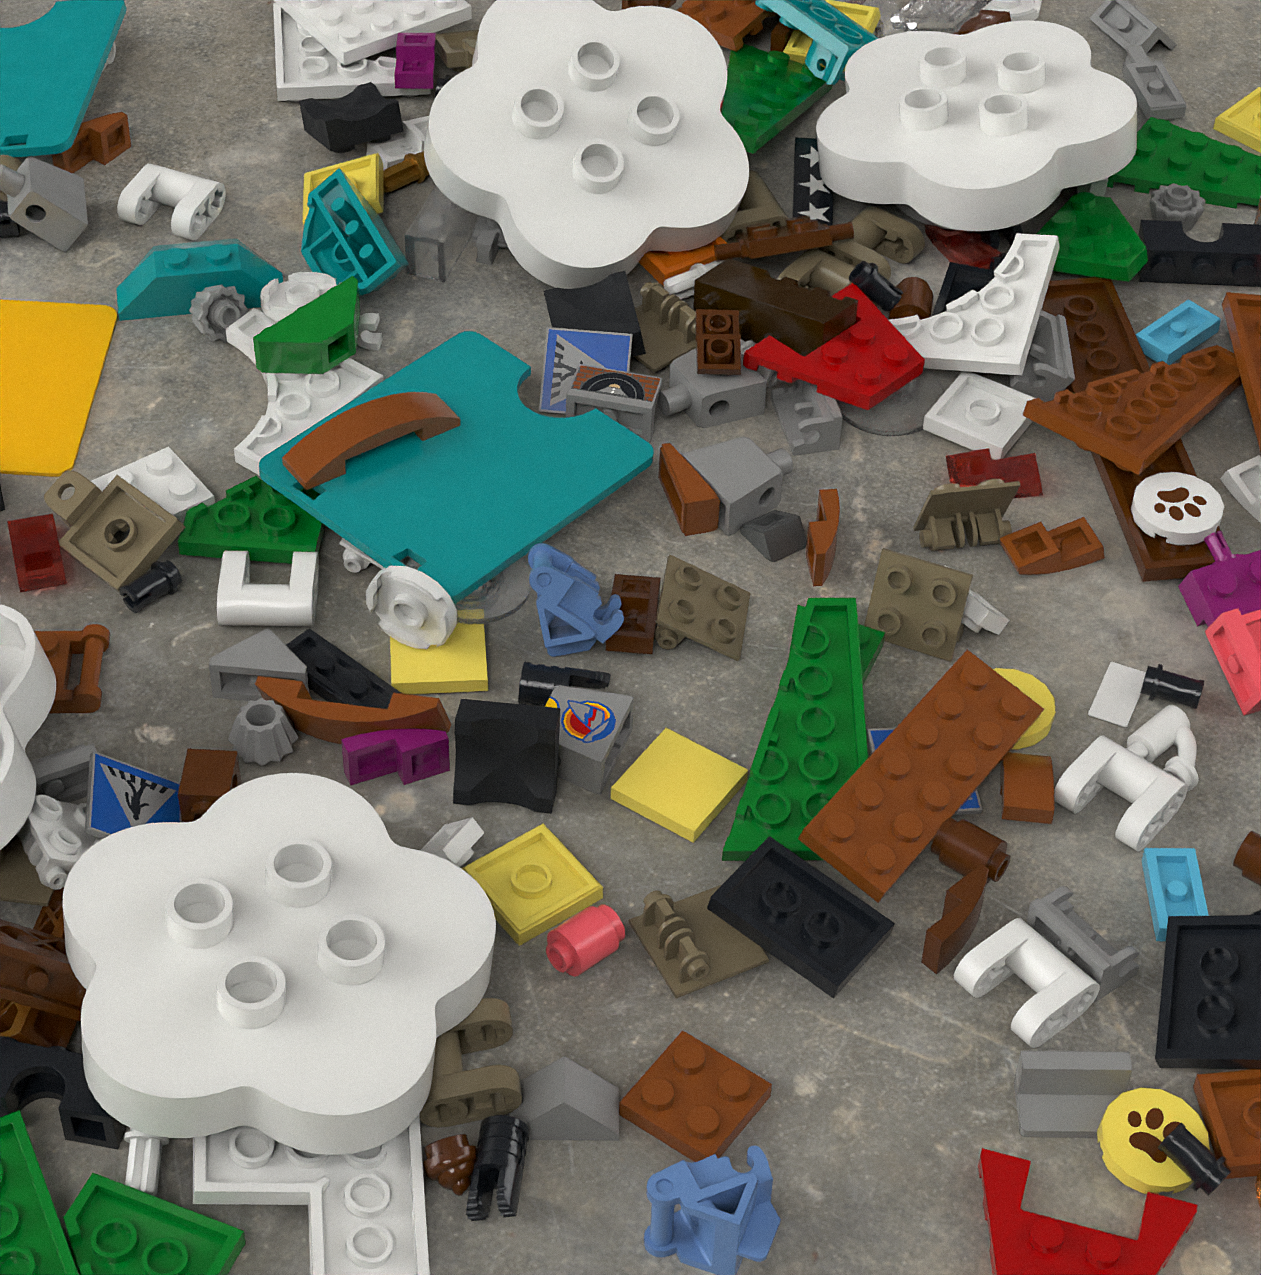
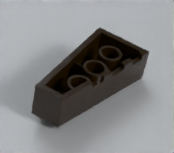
[693,258,858,356]

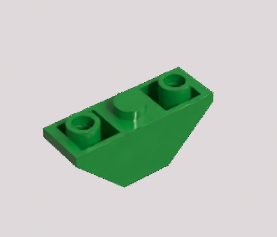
[253,276,360,374]

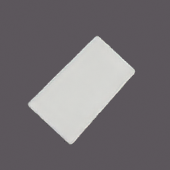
[1088,662,1146,727]

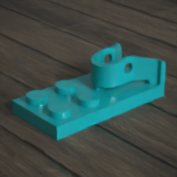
[755,0,879,85]

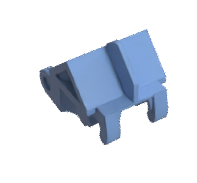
[528,543,624,657]
[644,1145,781,1275]

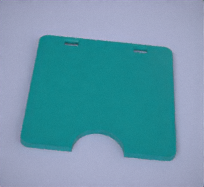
[0,0,127,158]
[259,331,654,604]

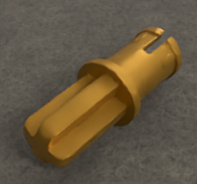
[383,151,429,193]

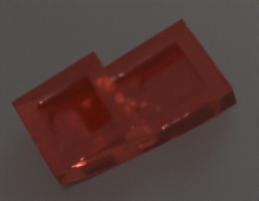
[925,224,1002,269]
[946,448,1043,498]
[7,513,67,592]

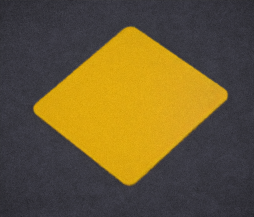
[0,299,118,477]

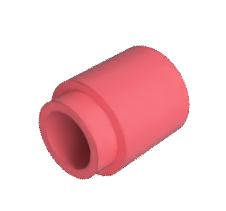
[546,904,625,977]

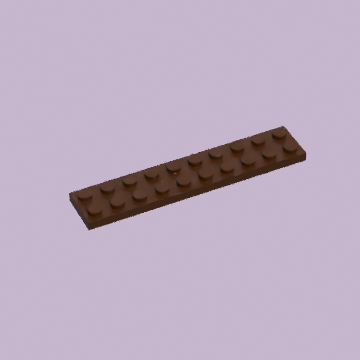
[1041,277,1221,582]

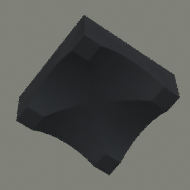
[299,82,404,153]
[543,271,646,357]
[453,699,561,814]

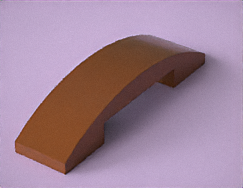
[282,392,460,490]
[255,676,451,744]

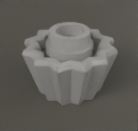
[1149,183,1206,234]
[189,285,249,343]
[228,698,298,766]

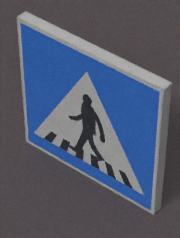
[539,327,633,415]
[85,751,182,839]

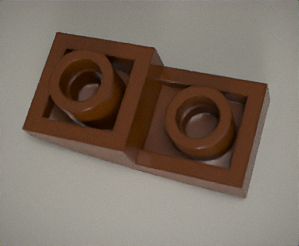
[695,309,741,375]

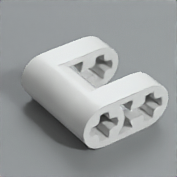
[117,163,226,240]
[217,551,319,627]
[1054,735,1188,852]
[954,918,1100,1048]

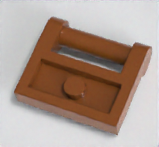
[34,624,110,714]

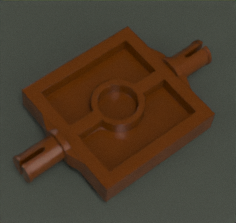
[714,216,854,262]

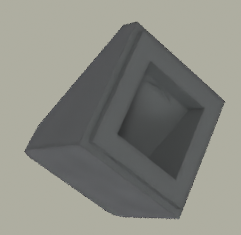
[739,510,807,562]

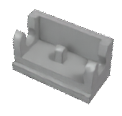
[1009,310,1075,402]
[770,379,843,456]
[1026,886,1139,1002]

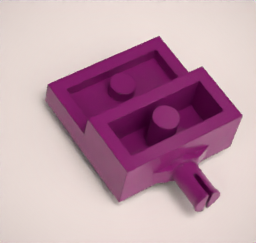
[1178,531,1261,627]

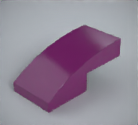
[394,33,436,89]
[341,728,450,786]

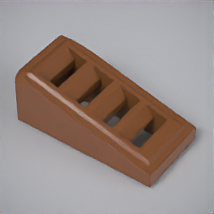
[658,443,720,536]

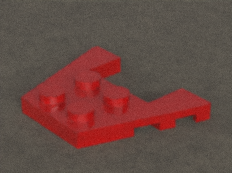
[743,283,925,410]
[978,1148,1198,1275]

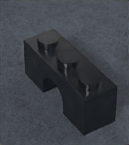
[1138,220,1261,287]
[0,1036,127,1150]

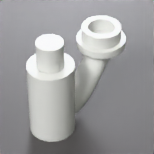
[1126,705,1199,791]

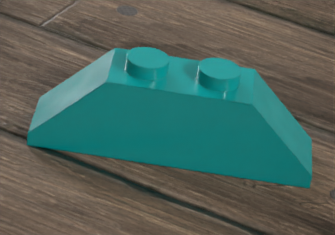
[301,168,409,296]
[116,238,284,321]

